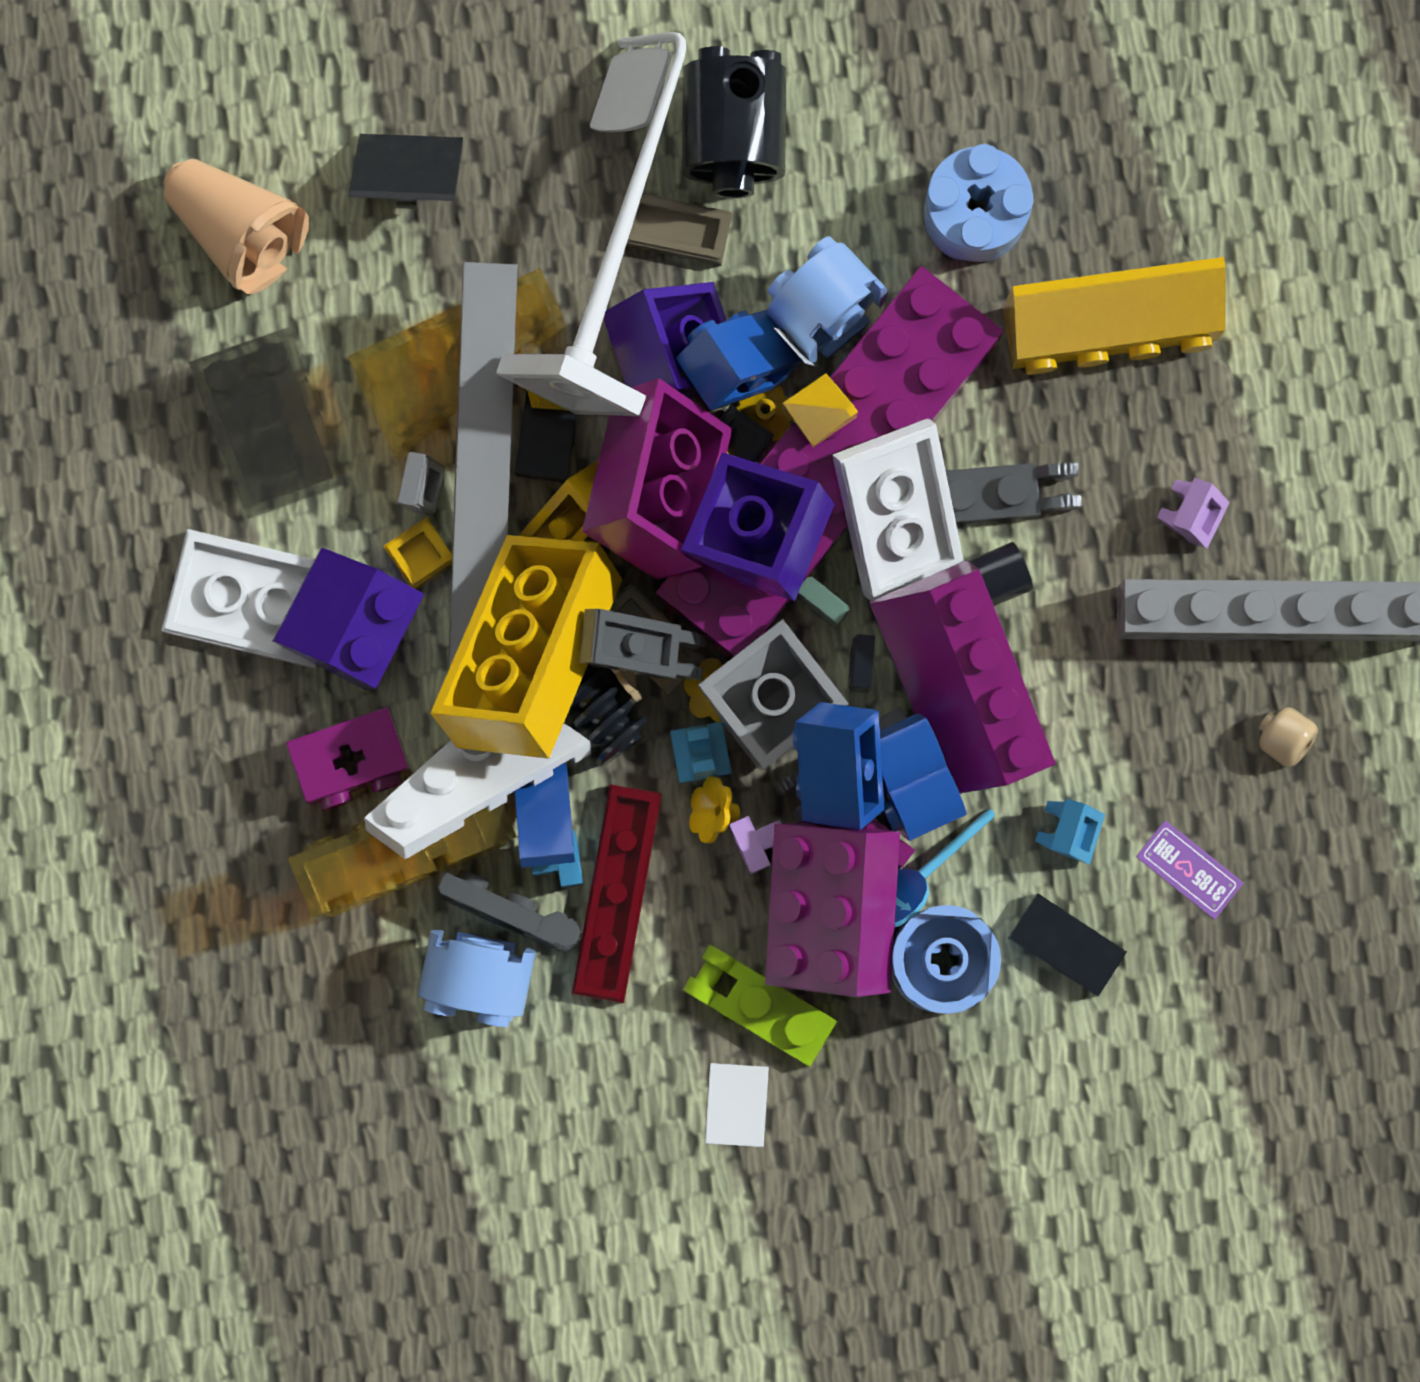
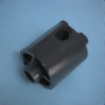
[682,46,786,198]

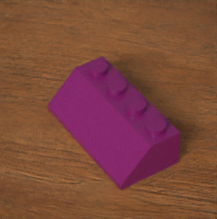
[869,560,1056,794]

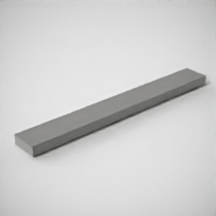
[448,262,518,670]

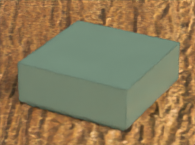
[796,576,849,630]

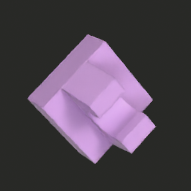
[1157,477,1230,549]
[729,816,781,875]

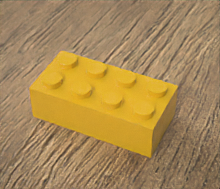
[430,535,623,759]

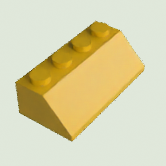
[1003,257,1226,375]

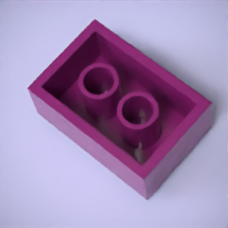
[582,378,732,580]
[765,822,900,997]

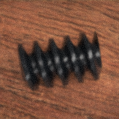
[567,665,648,767]

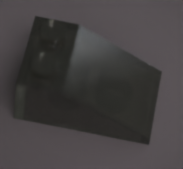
[189,327,347,520]

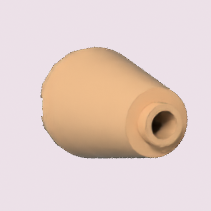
[163,159,309,295]

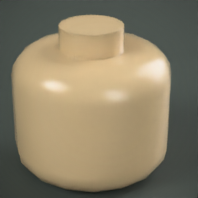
[1259,707,1318,767]

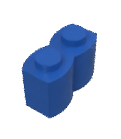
[880,713,967,841]

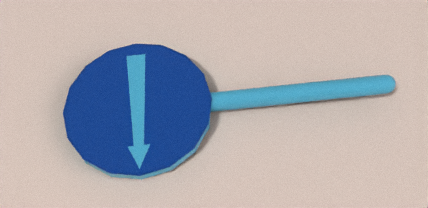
[894,809,995,928]

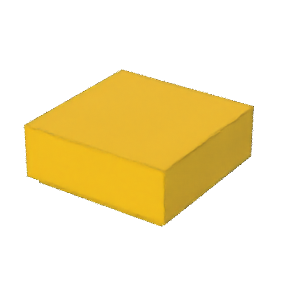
[383,517,452,589]

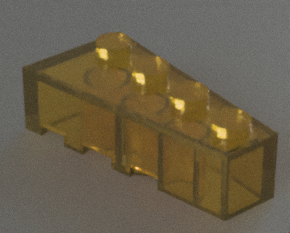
[348,268,565,461]
[288,804,518,921]

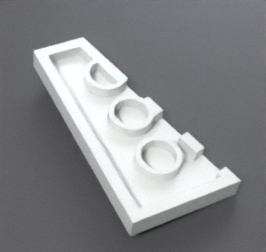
[364,723,591,859]

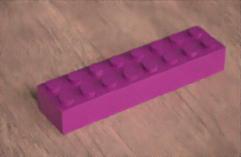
[656,266,1004,660]

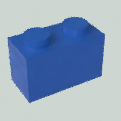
[675,309,803,410]
[793,702,884,830]

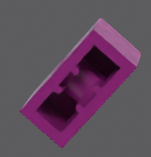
[286,707,412,811]

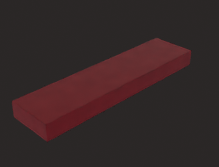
[572,784,662,1003]

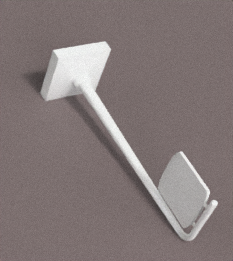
[496,32,687,416]

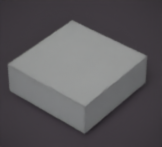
[398,452,445,516]

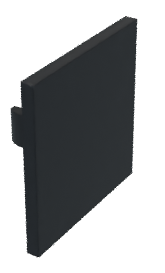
[349,133,463,209]

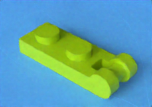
[682,944,837,1067]

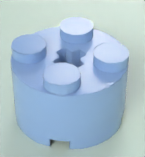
[924,144,1034,263]
[767,236,888,363]
[892,905,1001,1014]
[418,930,536,1027]

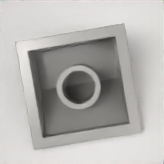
[698,619,849,771]

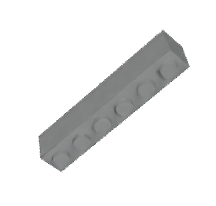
[1117,579,1420,642]

